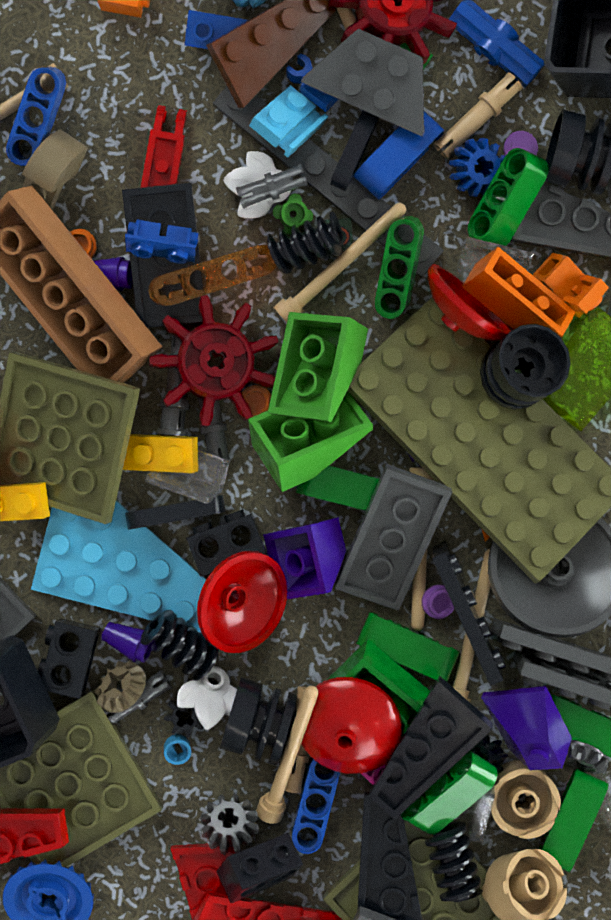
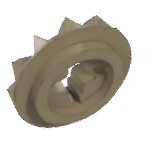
[94,660,146,713]

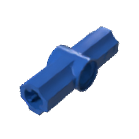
[449,0,545,88]

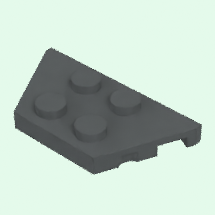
[301,29,425,137]

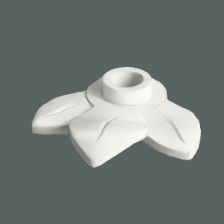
[223,151,291,219]
[177,666,237,730]

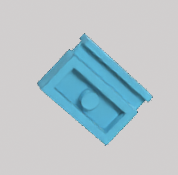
[249,85,328,158]

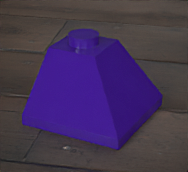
[263,517,346,599]
[481,686,572,770]

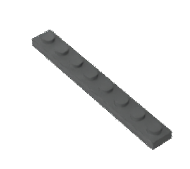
[213,86,444,278]

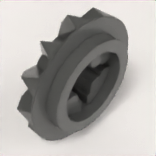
[564,740,609,775]

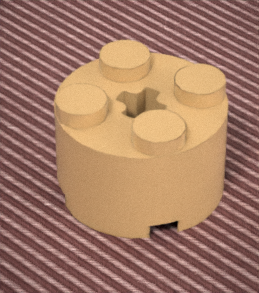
[485,760,561,839]
[482,849,567,920]

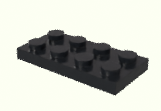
[122,183,204,328]

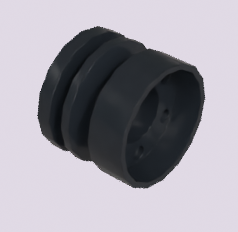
[545,109,611,195]
[480,324,571,410]
[220,677,297,766]

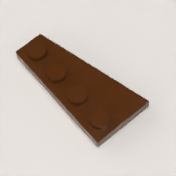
[206,0,336,108]

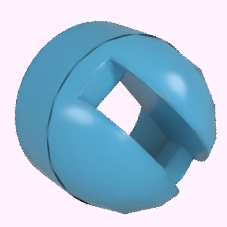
[163,733,191,765]

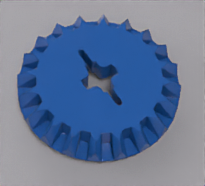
[3,859,94,920]

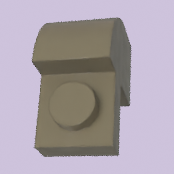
[22,129,88,210]

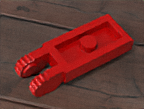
[140,105,187,188]

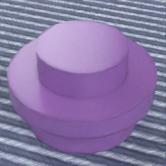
[503,131,538,156]
[422,584,454,619]

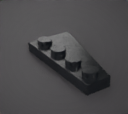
[432,541,506,686]
[369,676,493,820]
[357,792,422,920]

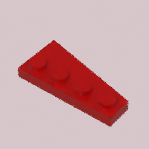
[0,808,69,864]
[171,843,236,920]
[194,892,342,920]

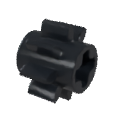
[164,700,204,738]
[470,735,508,773]

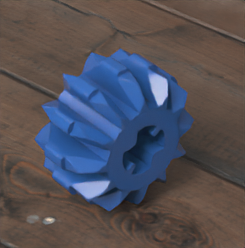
[448,138,505,197]

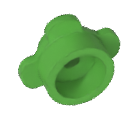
[273,193,313,235]

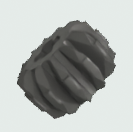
[200,793,259,855]

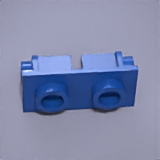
[184,10,248,49]
[125,219,199,264]

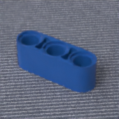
[6,66,66,166]
[354,111,445,200]
[292,757,340,854]

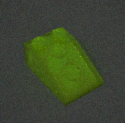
[543,306,611,431]

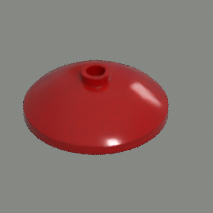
[427,264,511,341]
[197,551,287,653]
[301,677,402,774]

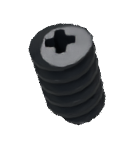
[267,211,344,274]
[140,610,219,681]
[425,821,483,902]

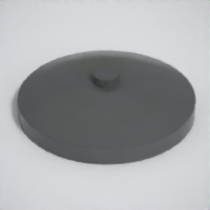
[488,518,611,638]

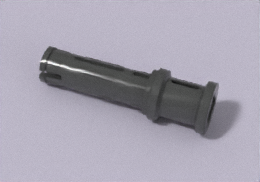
[156,335,190,436]

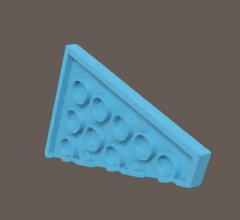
[31,500,206,633]

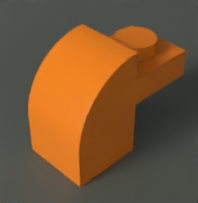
[533,253,609,318]

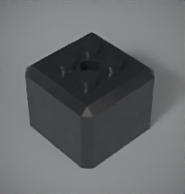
[544,0,611,98]
[0,635,60,768]

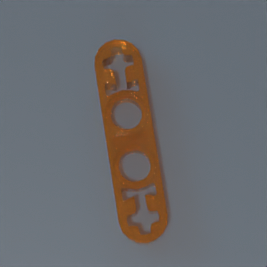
[149,245,276,306]

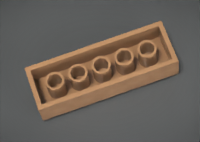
[0,186,162,383]

